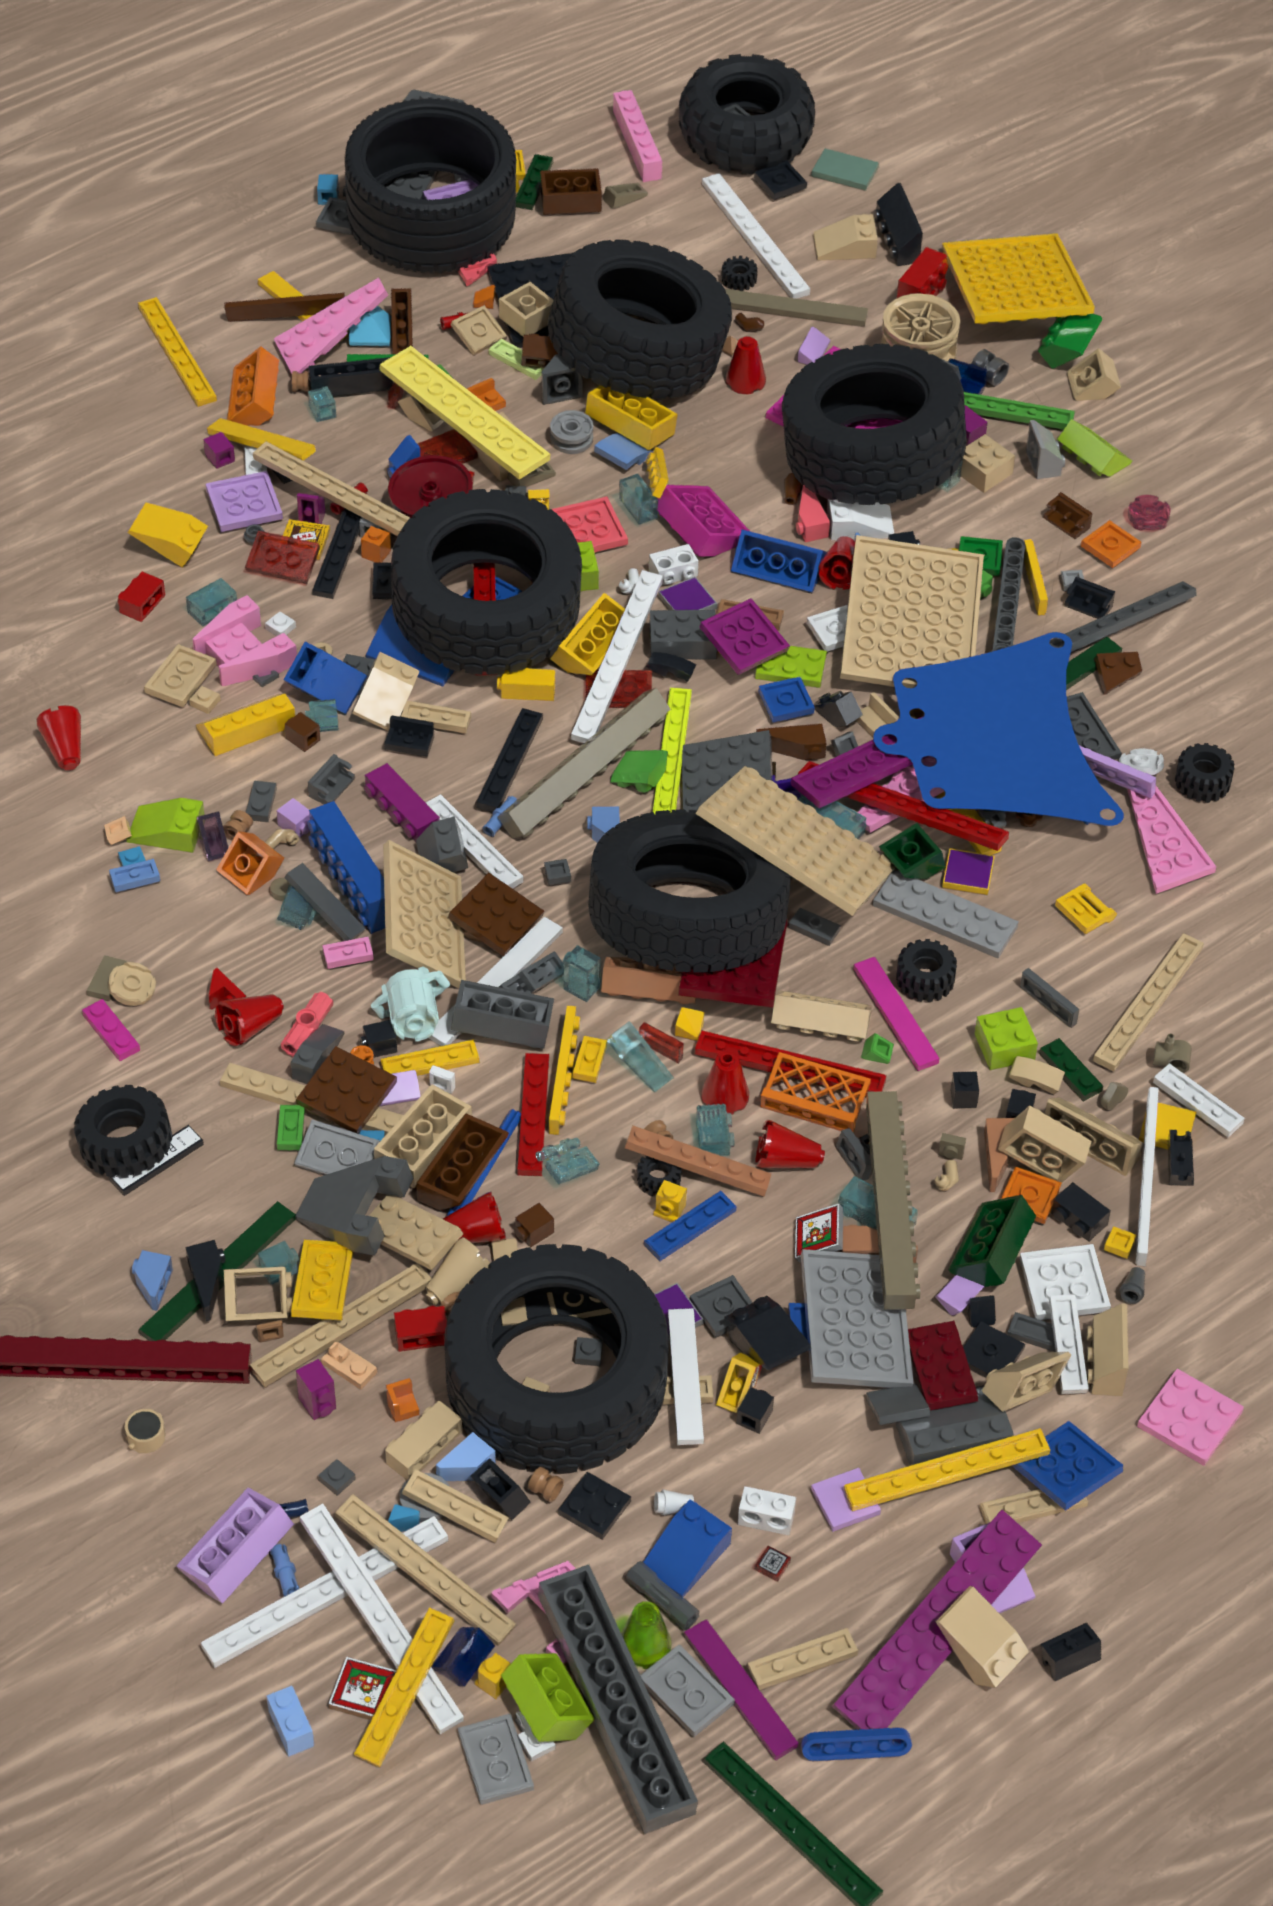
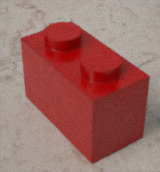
[117,571,165,622]
[394,1306,447,1352]

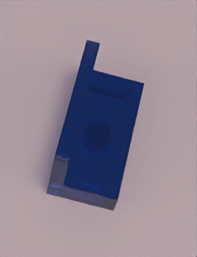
[948,358,987,395]
[431,1627,495,1687]

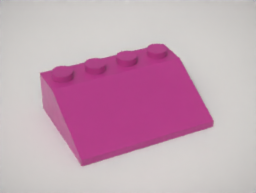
[653,485,750,557]

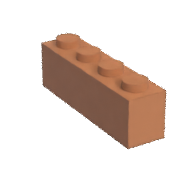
[601,957,696,1004]

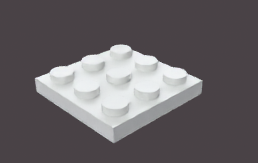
[1019,1244,1111,1320]

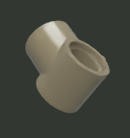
[1153,1033,1192,1073]

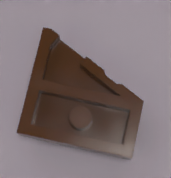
[1094,652,1143,695]

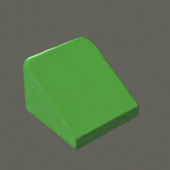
[861,1033,894,1064]

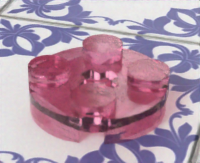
[1128,495,1171,531]

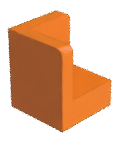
[386,1378,420,1422]

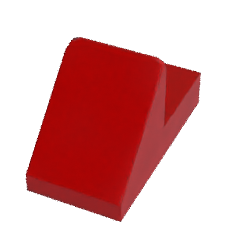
[209,968,246,1010]

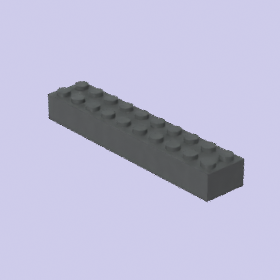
[538,1564,698,1834]

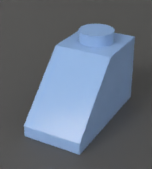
[436,1432,496,1481]

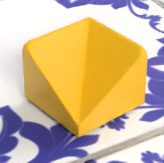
[675,1007,704,1041]

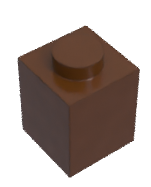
[285,712,321,752]
[515,1203,554,1247]

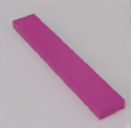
[853,957,940,1071]

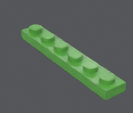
[964,392,1075,430]

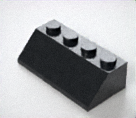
[873,182,923,266]

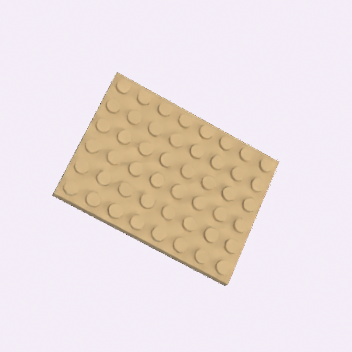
[840,535,984,688]
[696,766,896,916]

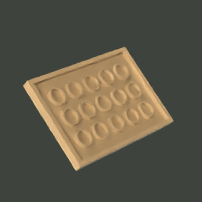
[383,840,466,988]

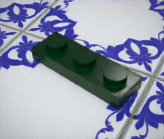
[1039,1038,1103,1102]

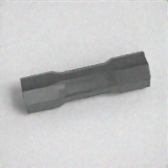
[626,1561,700,1630]

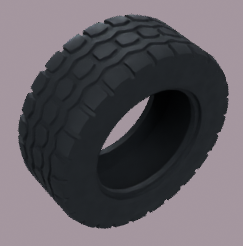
[548,240,732,399]
[782,344,967,505]
[391,489,582,675]
[444,1244,669,1474]

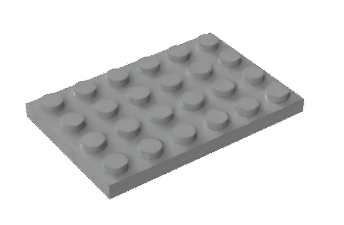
[801,1249,913,1388]

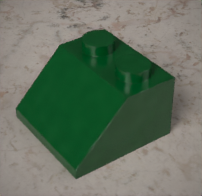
[879,823,946,879]

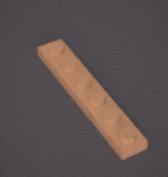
[625,1125,771,1197]

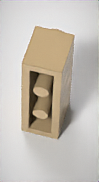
[385,1401,463,1480]

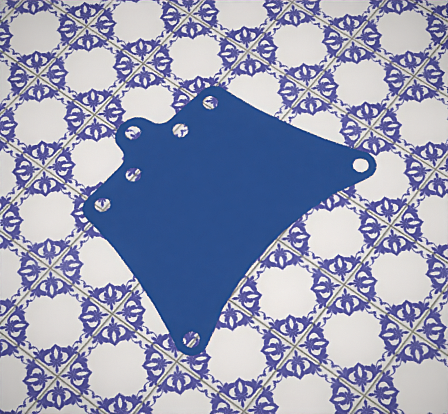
[873,632,1124,826]

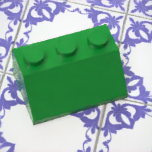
[1038,314,1103,369]

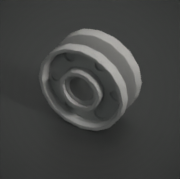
[550,410,593,454]

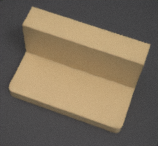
[856,692,899,738]

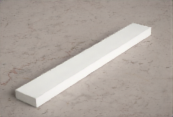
[428,917,563,1046]
[1135,1087,1159,1266]

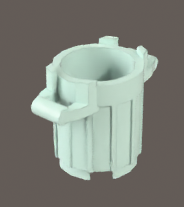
[371,966,450,1041]

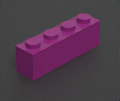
[364,763,440,842]

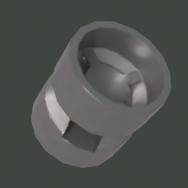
[970,349,1009,386]

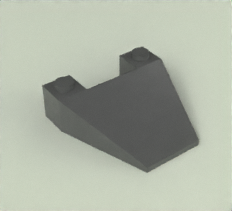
[295,1156,414,1256]

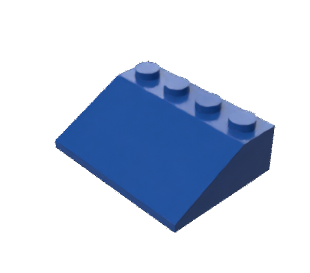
[366,604,455,687]

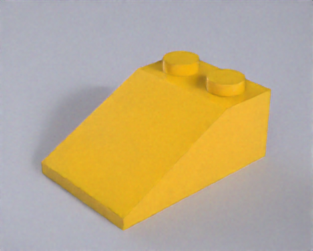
[127,502,208,567]

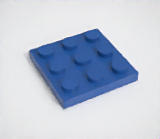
[1012,1421,1123,1511]

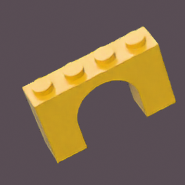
[497,668,555,701]

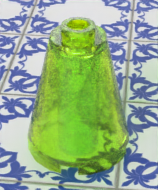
[621,1601,672,1669]

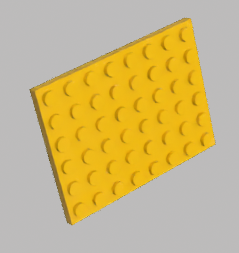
[942,233,1095,324]

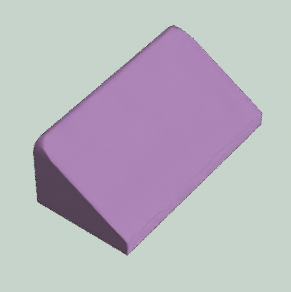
[798,327,830,364]
[380,1070,421,1106]
[935,1275,984,1316]

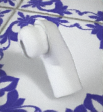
[619,568,639,594]

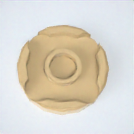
[108,962,156,1006]

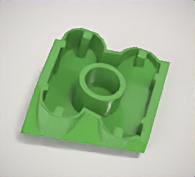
[611,750,668,793]

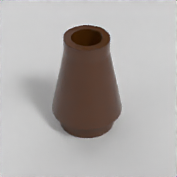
[784,473,803,505]

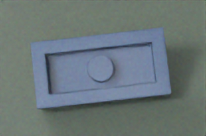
[109,859,160,893]

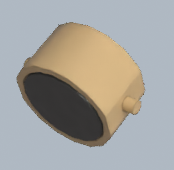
[125,1409,166,1453]

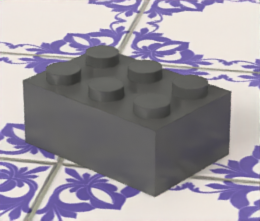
[649,610,717,660]

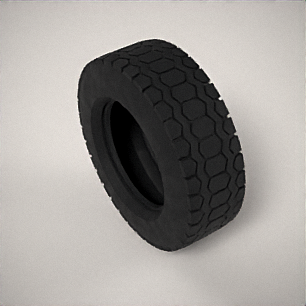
[588,809,791,972]

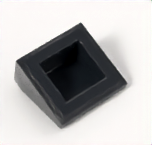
[967,1295,996,1327]

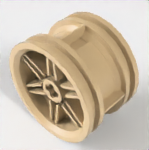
[881,294,960,365]

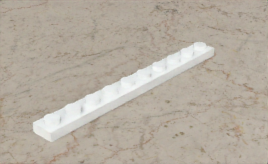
[702,173,810,299]
[571,570,663,743]
[300,1504,464,1734]
[201,1516,448,1668]

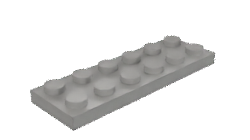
[873,870,1019,958]

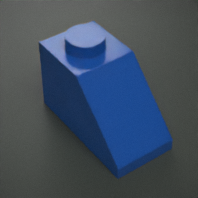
[387,435,420,478]

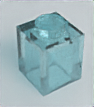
[308,386,336,422]
[305,699,339,732]
[258,1241,299,1285]

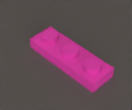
[82,999,140,1061]

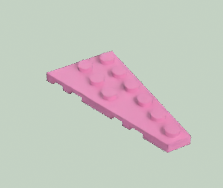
[274,278,388,373]
[1127,786,1216,894]

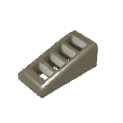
[603,182,648,209]
[508,462,556,487]

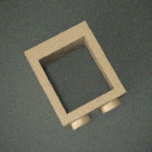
[224,1267,293,1321]

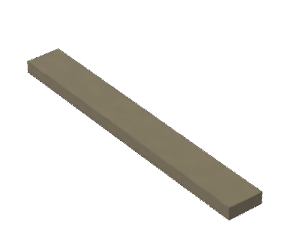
[725,289,868,327]

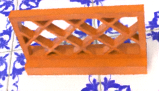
[761,1052,871,1133]

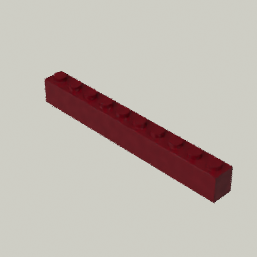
[0,1335,252,1384]

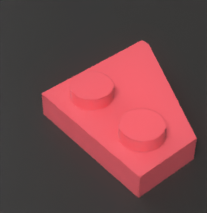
[458,253,497,286]

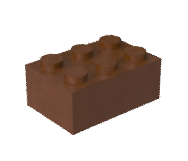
[540,168,602,215]

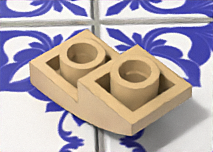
[1009,1056,1065,1095]

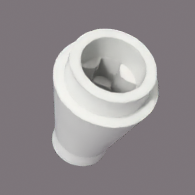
[654,1489,694,1516]

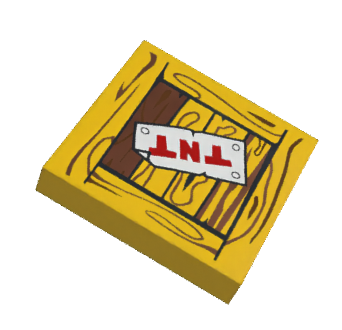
[278,519,330,560]

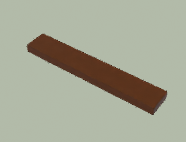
[224,293,345,322]

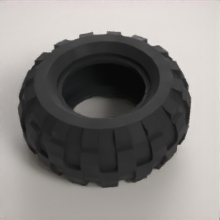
[679,54,815,174]

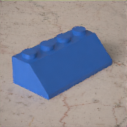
[731,530,827,592]

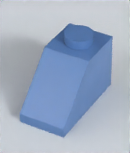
[587,806,620,843]
[132,1250,173,1311]

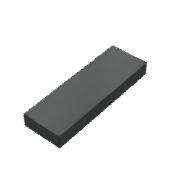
[1020,968,1079,1028]

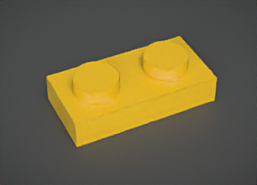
[573,1036,607,1083]

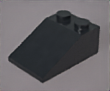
[724,1296,812,1370]

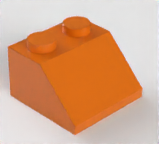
[216,831,284,895]

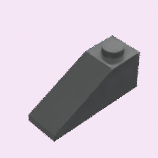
[291,1024,345,1084]

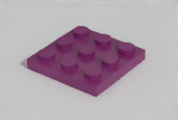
[699,598,790,675]

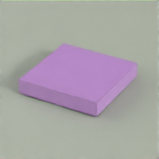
[811,1468,881,1532]

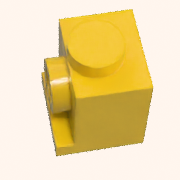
[654,1180,687,1222]
[475,1653,511,1699]

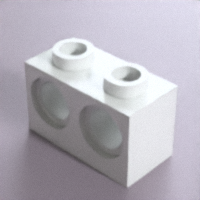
[649,544,698,586]
[738,1486,796,1535]

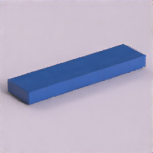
[644,1191,737,1262]

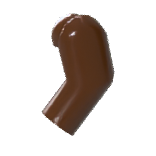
[735,313,765,332]

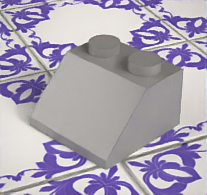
[1026,420,1065,479]

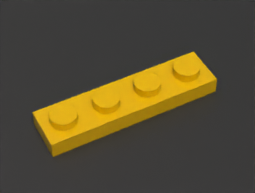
[646,447,669,499]

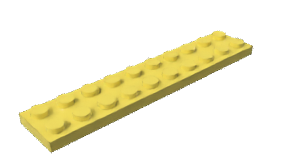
[380,346,550,480]

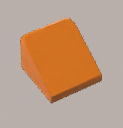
[473,285,495,309]

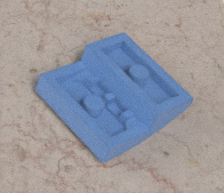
[594,433,653,470]

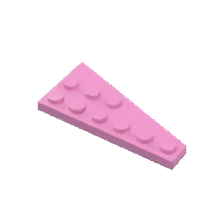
[856,756,944,833]

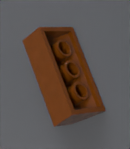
[417,1113,509,1210]

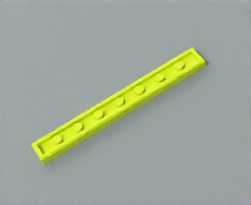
[653,687,692,814]

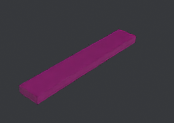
[684,1619,799,1761]

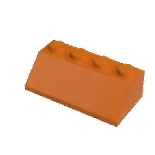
[227,346,279,426]

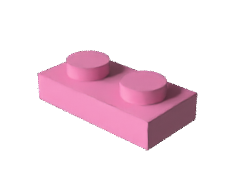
[322,937,374,969]

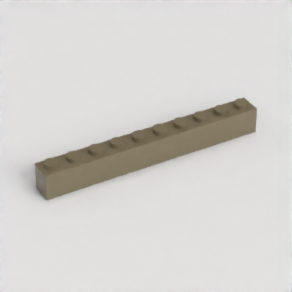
[497,688,671,839]
[866,1091,920,1309]

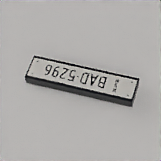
[109,1125,204,1196]

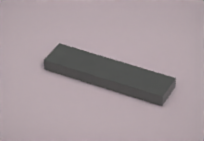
[284,863,366,941]

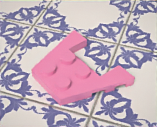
[491,1561,576,1667]

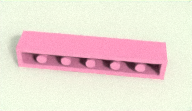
[613,90,662,182]

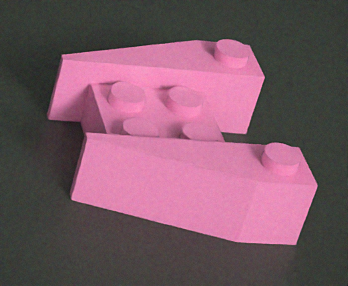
[193,595,297,686]

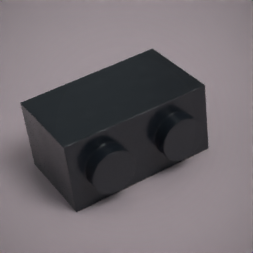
[1051,1182,1111,1242]

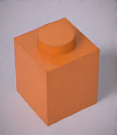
[361,526,391,563]

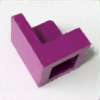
[203,432,235,469]

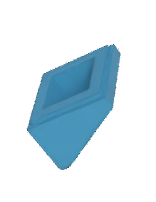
[388,1504,420,1532]

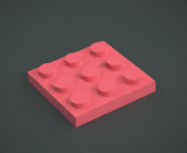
[552,496,628,552]

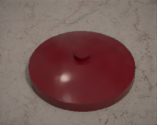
[388,455,473,518]

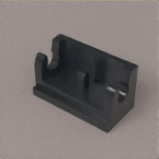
[1064,577,1115,619]
[1167,1130,1194,1186]
[1041,1622,1101,1682]

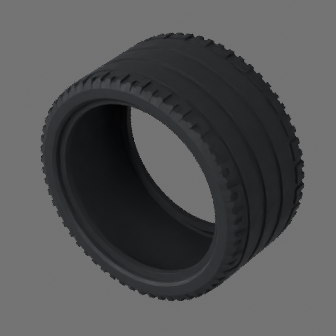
[345,98,516,273]

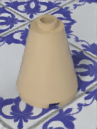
[426,1238,490,1306]

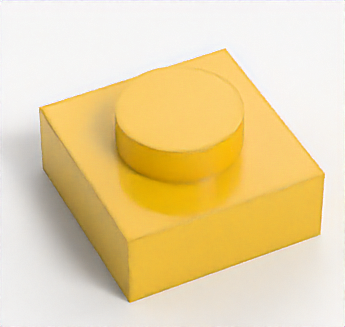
[1104,1226,1137,1259]

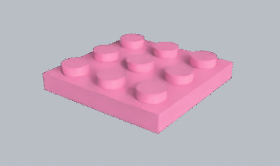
[1137,1369,1244,1466]

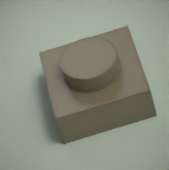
[938,1133,966,1160]

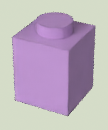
[277,798,310,838]

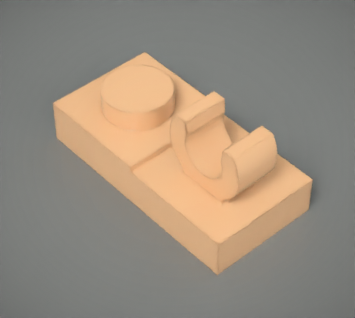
[321,1342,377,1390]

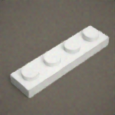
[1153,1063,1245,1137]
[1049,1295,1088,1394]

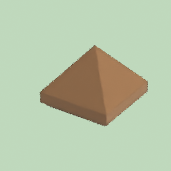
[722,335,738,357]

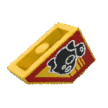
[716,1353,762,1413]

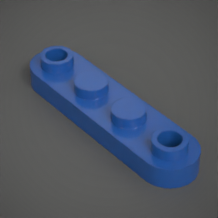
[801,1728,912,1761]

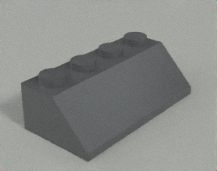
[451,980,554,1049]

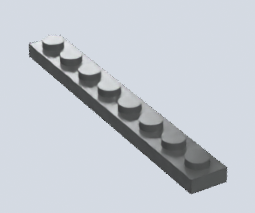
[1049,581,1197,652]

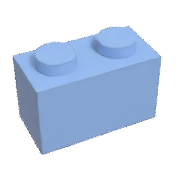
[267,1686,314,1757]

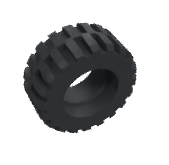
[74,1085,172,1178]

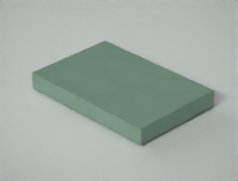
[812,148,879,190]

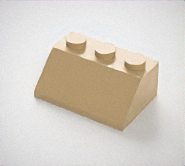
[1086,1304,1129,1396]
[982,1352,1071,1412]

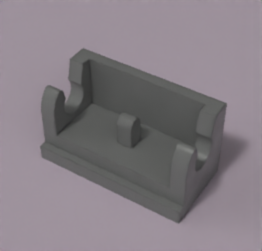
[308,754,355,804]

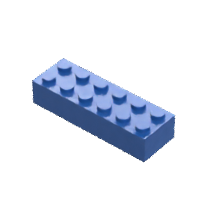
[307,801,385,934]

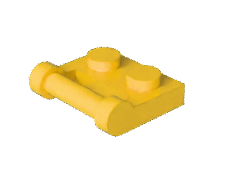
[1055,883,1117,934]

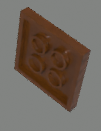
[448,873,545,957]
[296,1046,397,1134]

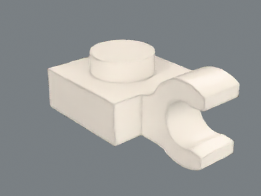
[516,1711,555,1762]

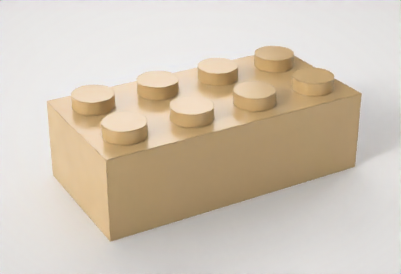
[374,1084,472,1189]

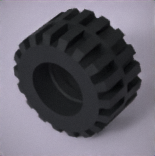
[1175,743,1235,803]
[896,939,957,1002]

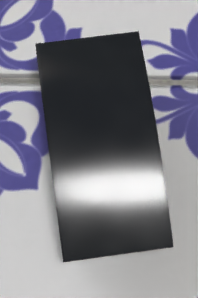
[646,652,697,682]

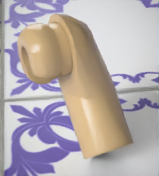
[265,828,299,849]
[935,1160,959,1191]

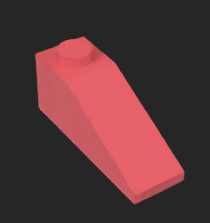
[796,485,830,543]

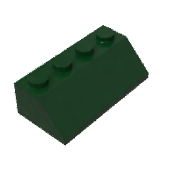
[948,1194,1036,1288]

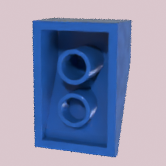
[644,1499,732,1598]

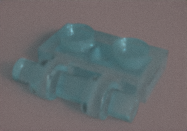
[536,1137,600,1185]

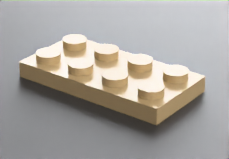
[369,1195,463,1270]

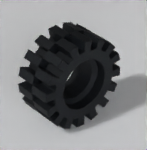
[721,256,758,291]
[637,1156,682,1196]

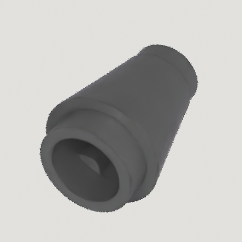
[1120,1267,1145,1304]

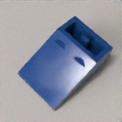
[283,641,367,714]

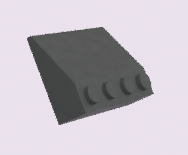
[895,1385,1014,1466]

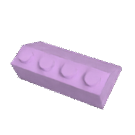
[177,1488,294,1604]

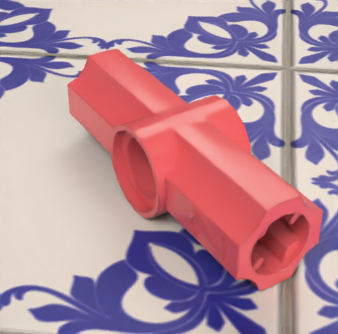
[281,991,333,1057]

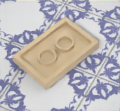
[144,644,217,707]

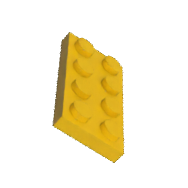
[291,1239,353,1320]

